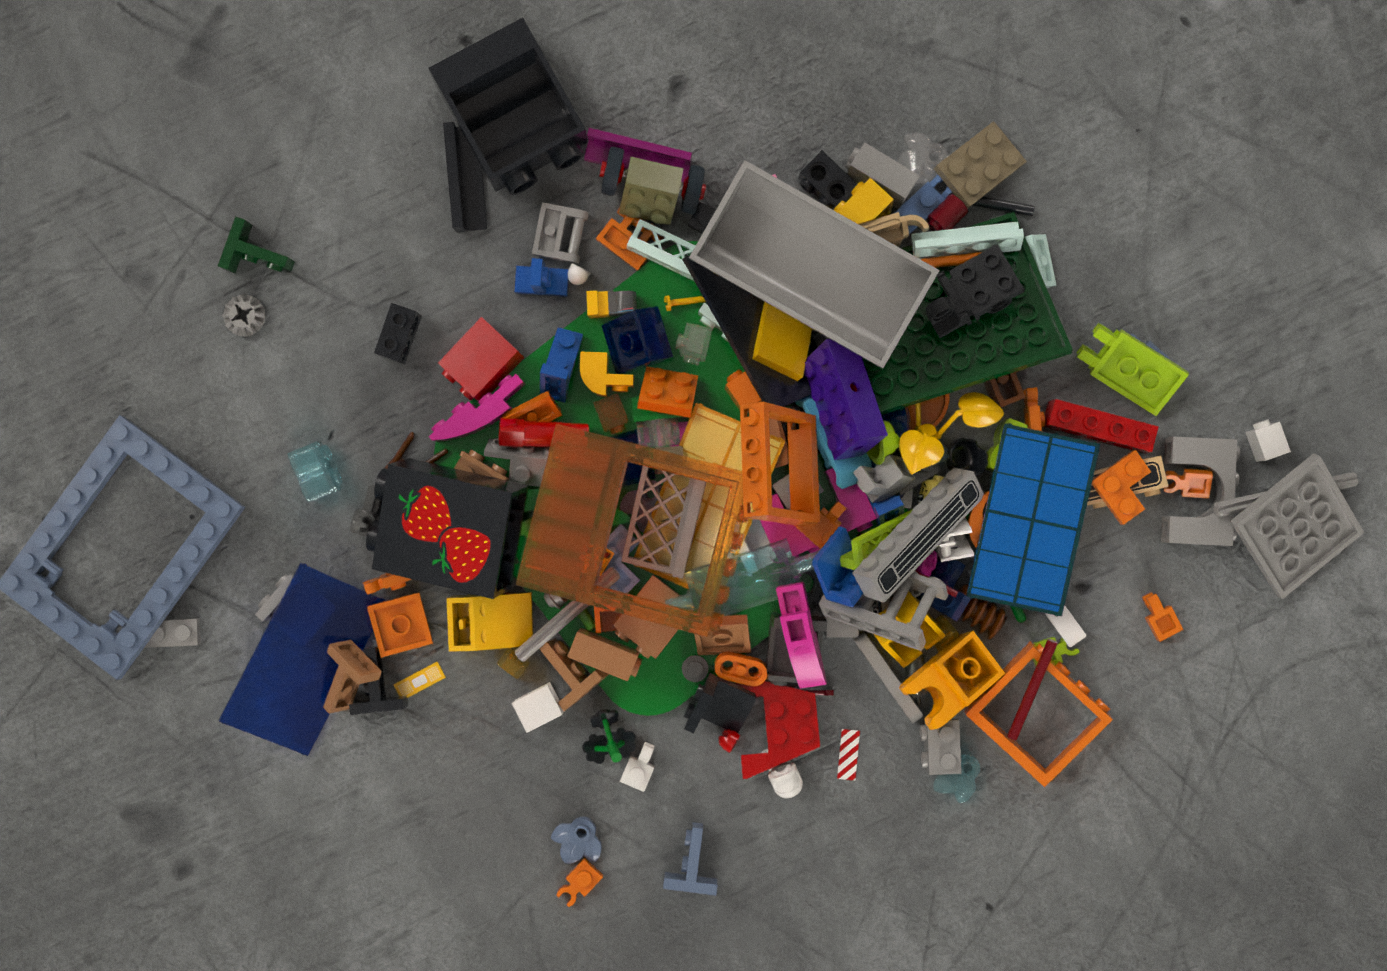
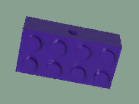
[804,338,888,460]

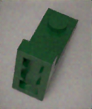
[218,216,295,274]

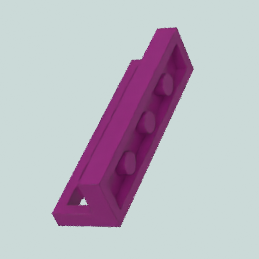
[584,128,692,185]

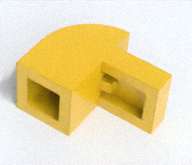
[580,352,634,397]

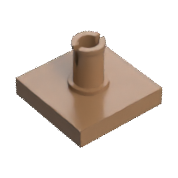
[693,604,751,655]

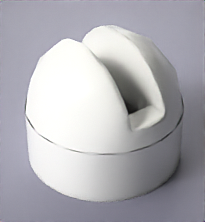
[568,263,591,285]

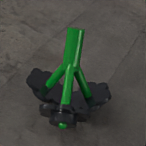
[582,709,637,764]

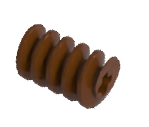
[958,584,1007,640]

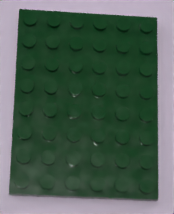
[862,212,1073,415]

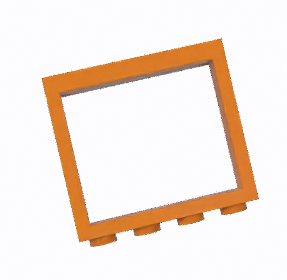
[740,402,820,525]
[964,641,1113,787]

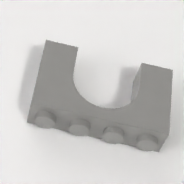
[1161,437,1240,546]

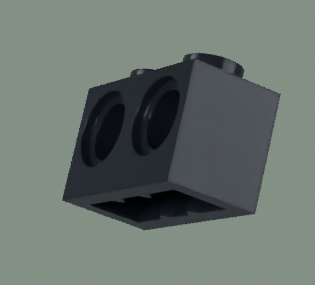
[798,150,857,210]
[374,303,422,365]

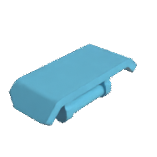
[796,395,872,489]

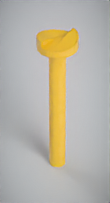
[664,295,706,311]

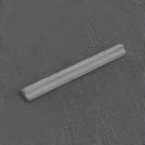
[514,567,621,662]

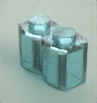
[287,441,343,502]

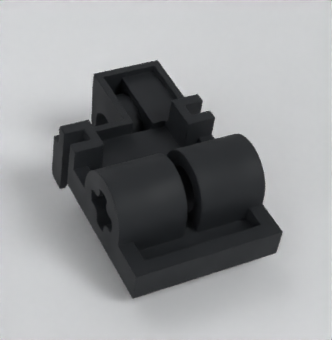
[926,244,1024,338]

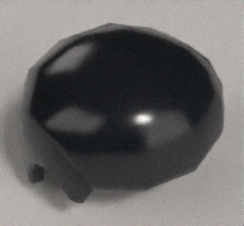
[945,438,988,477]

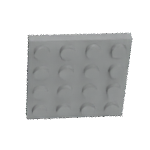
[1230,453,1364,599]

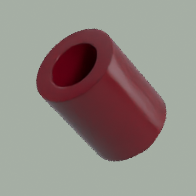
[927,194,969,231]

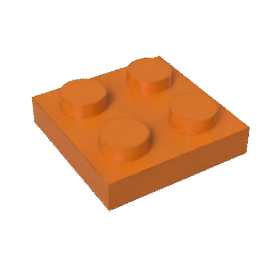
[637,366,698,418]
[367,592,433,658]

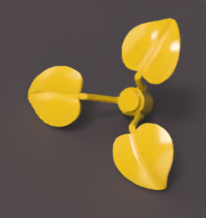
[899,392,1004,474]

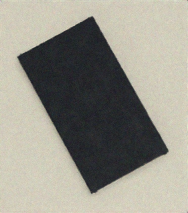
[682,255,818,407]

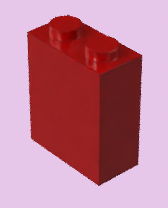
[438,317,525,401]

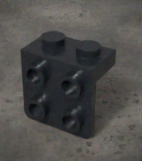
[683,673,757,734]

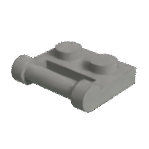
[532,202,589,265]

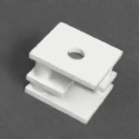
[935,518,974,562]
[512,682,564,733]

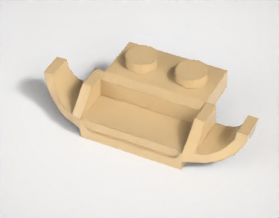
[860,212,929,247]

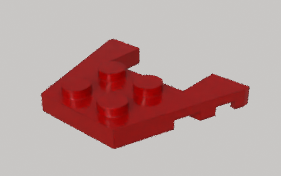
[734,681,820,779]

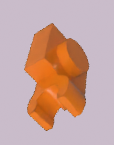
[1142,592,1184,642]

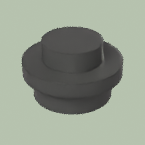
[682,655,708,682]

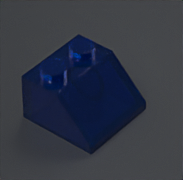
[601,306,673,374]

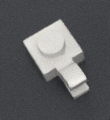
[620,742,655,792]

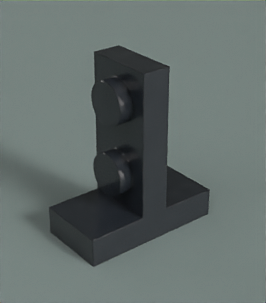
[349,646,408,715]

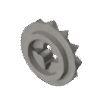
[222,294,266,337]

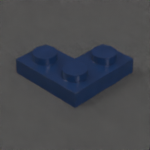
[916,558,971,622]

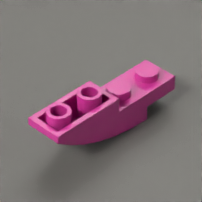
[428,374,526,442]
[776,582,827,689]

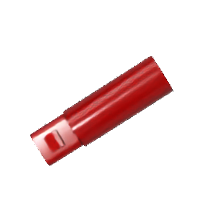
[499,418,589,449]

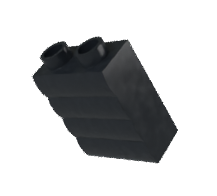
[428,17,587,195]

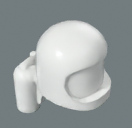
[761,749,803,798]

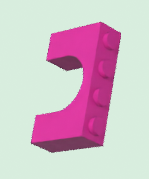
[759,468,877,565]

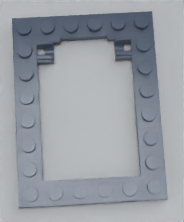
[0,415,246,680]

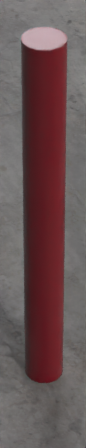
[1007,639,1058,740]

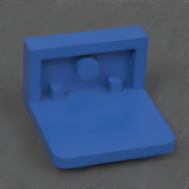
[812,527,863,607]

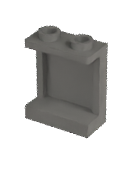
[766,613,827,688]

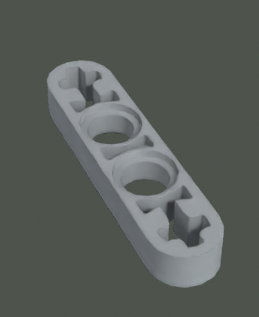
[853,632,923,724]

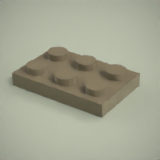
[934,121,1027,209]

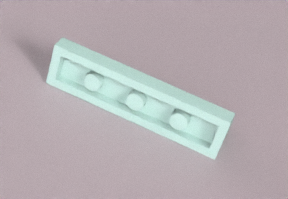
[626,219,695,281]
[911,222,1024,259]

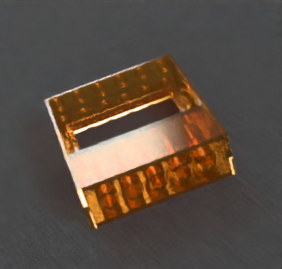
[516,424,751,637]

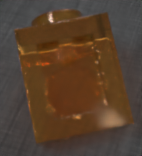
[593,393,630,435]

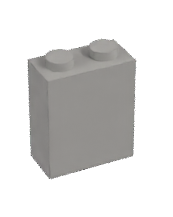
[845,142,920,209]

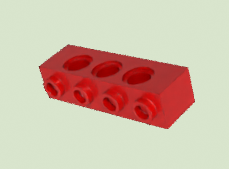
[1044,399,1159,454]

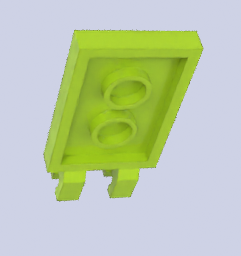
[1076,322,1189,416]

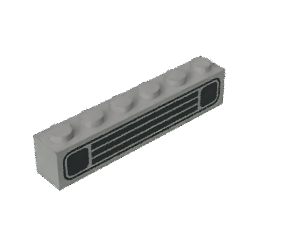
[853,468,984,603]

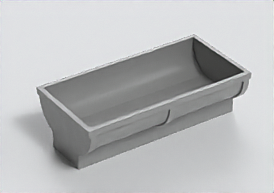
[689,160,940,369]

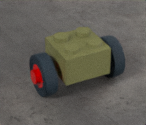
[599,147,706,225]

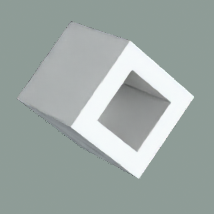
[1245,419,1291,462]

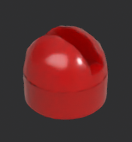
[718,729,741,753]

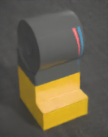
[586,291,637,319]

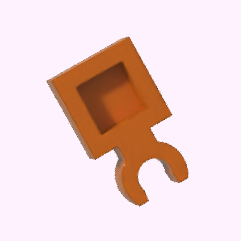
[1023,387,1045,432]
[1163,469,1213,499]
[362,573,411,595]
[556,857,603,907]

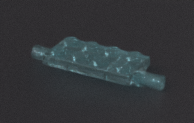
[665,538,819,617]

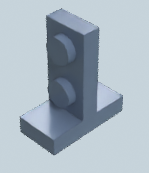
[663,822,717,896]

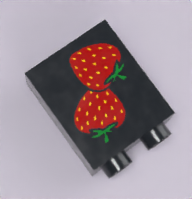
[366,458,529,599]

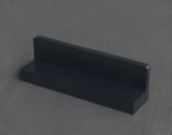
[443,122,487,232]

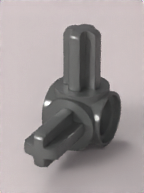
[350,485,381,536]

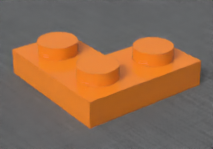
[1090,450,1151,525]

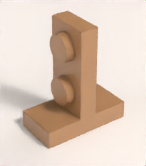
[539,638,609,711]
[323,640,382,714]

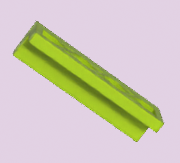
[840,509,913,570]

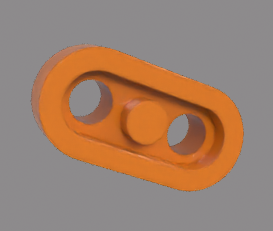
[714,652,767,686]

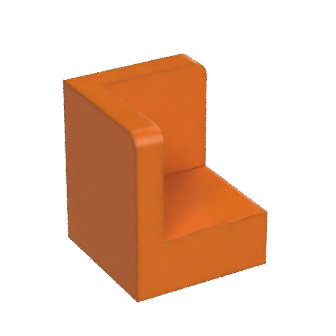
[594,598,622,633]

